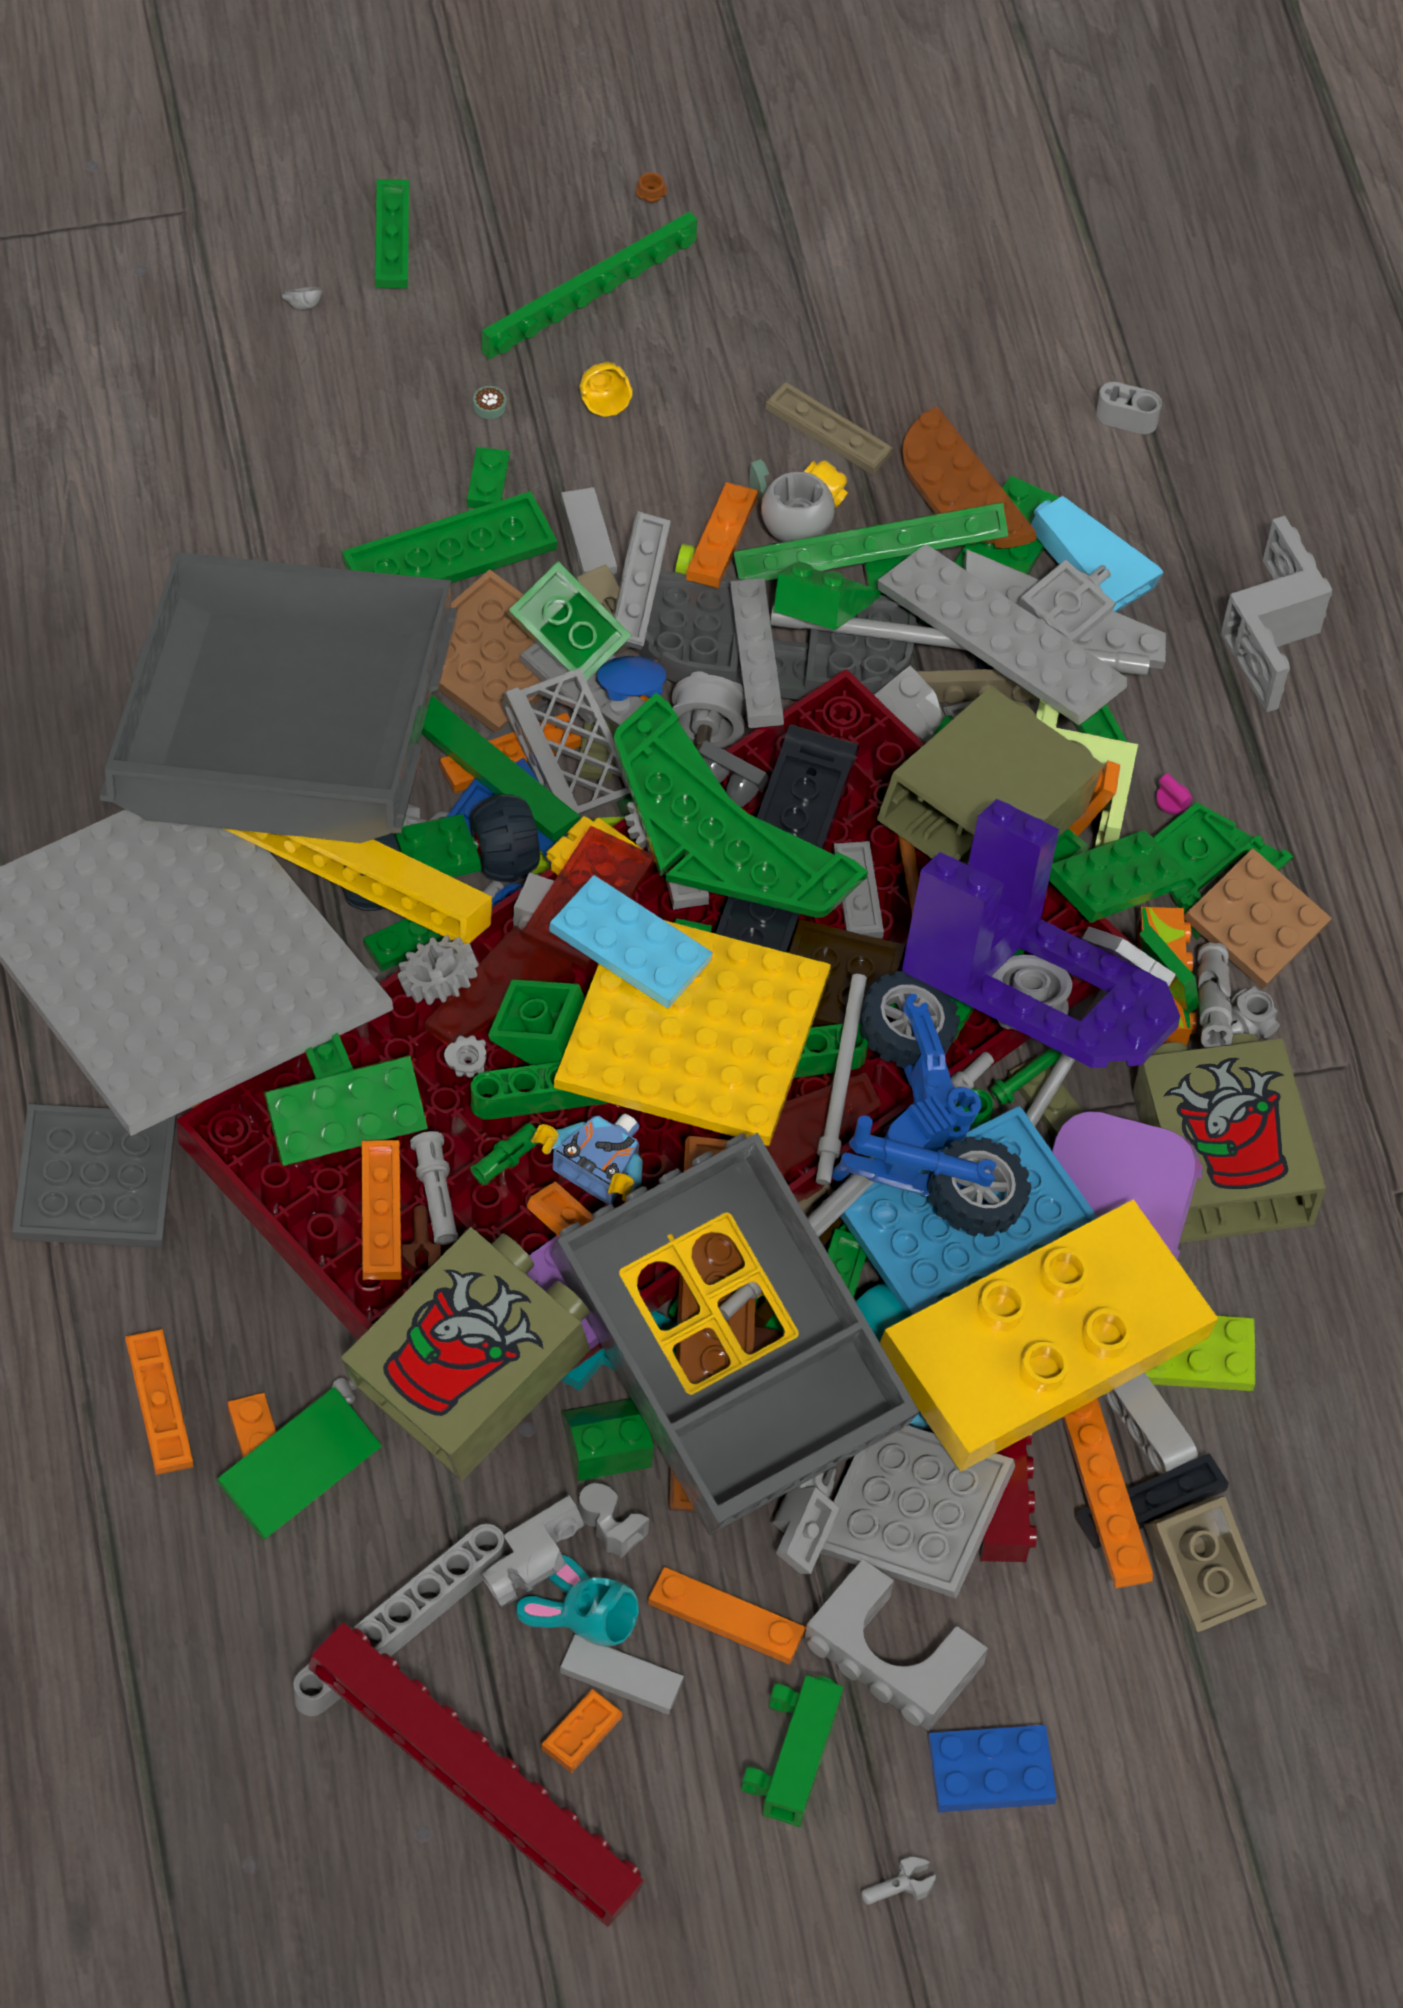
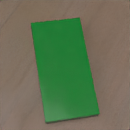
[215,1386,382,1541]

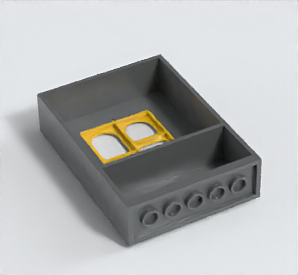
[551,1133,919,1536]

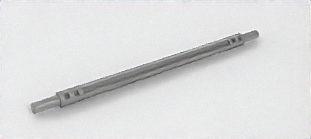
[719,1052,994,1320]

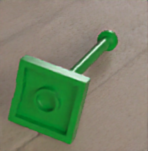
[990,926,1199,1106]

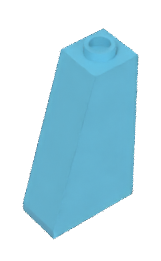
[1031,496,1163,612]

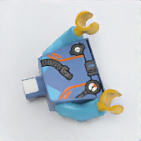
[531,1114,643,1205]

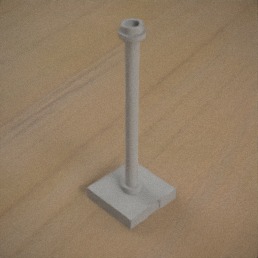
[1026,927,1176,1127]

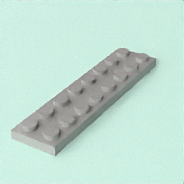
[878,544,1127,725]

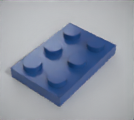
[928,1725,1057,1812]

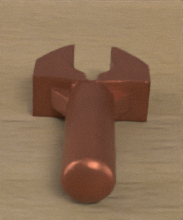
[402,1205,441,1274]

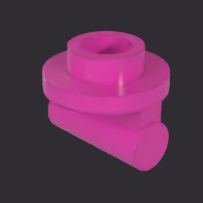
[1156,773,1193,814]

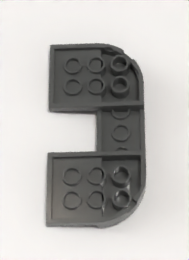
[639,570,916,700]

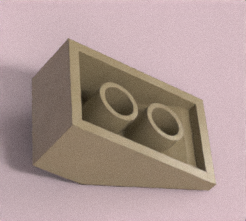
[1144,1496,1266,1633]

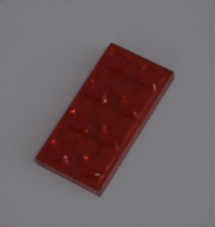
[522,825,655,970]

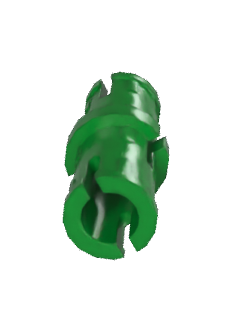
[471,1123,540,1185]

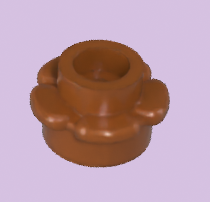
[635,172,667,202]

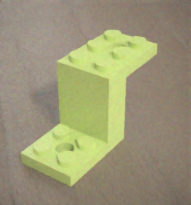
[1036,699,1138,848]

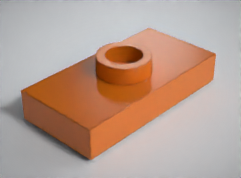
[541,1689,623,1773]

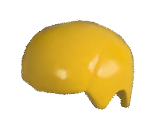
[579,362,633,417]

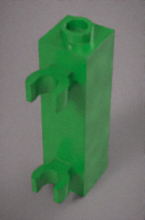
[741,1675,844,1827]

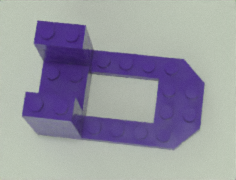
[902,798,1180,1068]

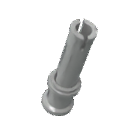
[410,1132,458,1245]

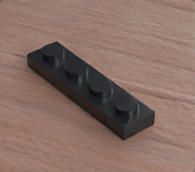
[1076,1453,1229,1549]

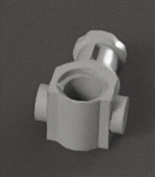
[1223,986,1280,1039]

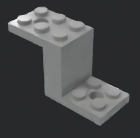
[1221,516,1332,713]

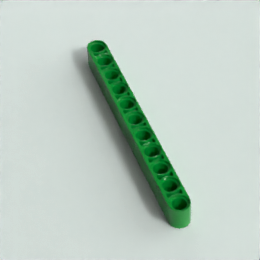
[471,1023,869,1119]

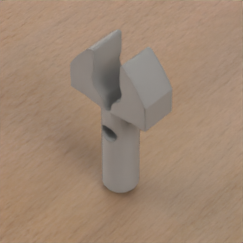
[861,1856,936,1905]

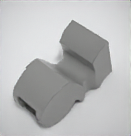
[578,1483,650,1558]

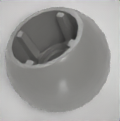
[761,472,835,542]

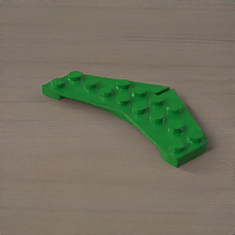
[614,692,868,918]

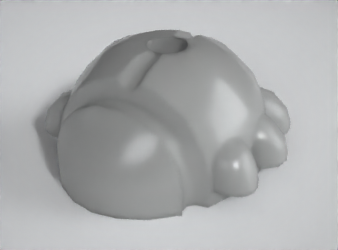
[282,287,322,310]
[444,1036,486,1078]

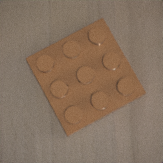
[1184,848,1332,989]

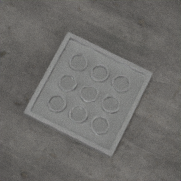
[820,1426,1015,1598]

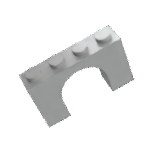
[804,1559,988,1731]

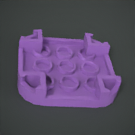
[1052,1111,1203,1260]

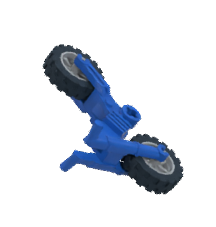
[832,971,1031,1237]

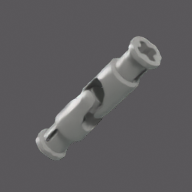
[1197,942,1233,1048]

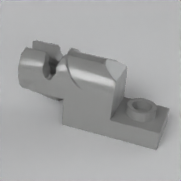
[773,1468,840,1574]
[481,1496,585,1608]

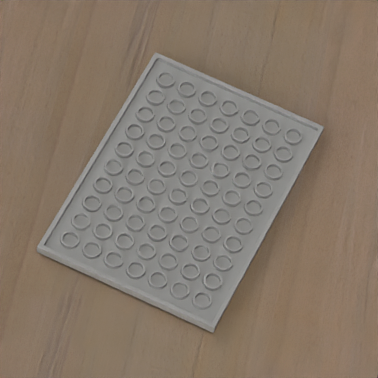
[0,809,393,1136]

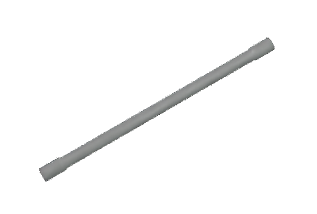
[771,605,1150,676]

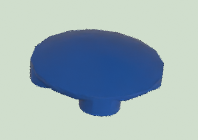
[597,656,666,701]

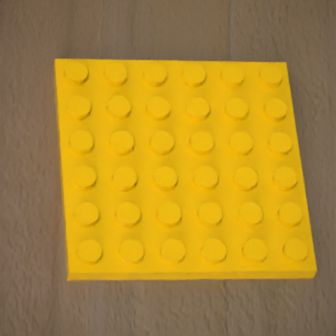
[554,920,831,1146]

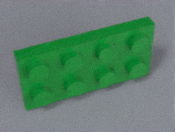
[1049,830,1190,923]
[264,1056,428,1166]

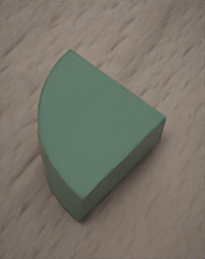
[749,459,769,504]

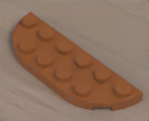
[903,406,1036,548]

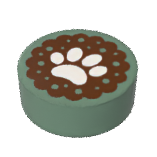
[473,386,506,419]

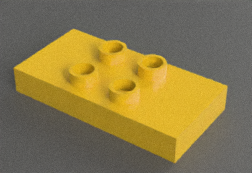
[880,1199,1218,1472]

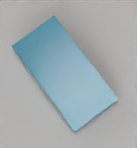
[549,875,713,1009]

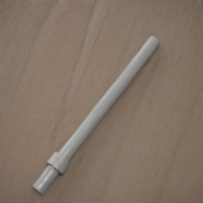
[816,974,867,1185]

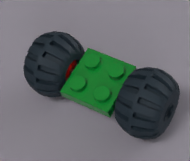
[341,794,540,911]

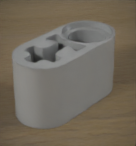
[1096,382,1162,434]

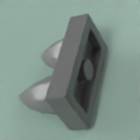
[698,740,770,807]

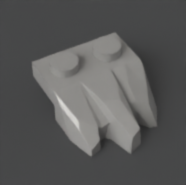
[874,666,945,744]

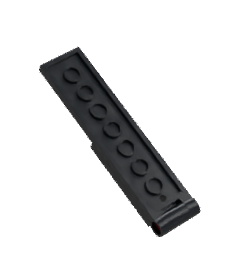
[715,724,859,953]

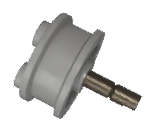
[672,671,746,751]

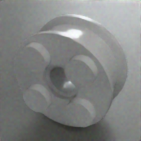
[992,955,1072,1030]

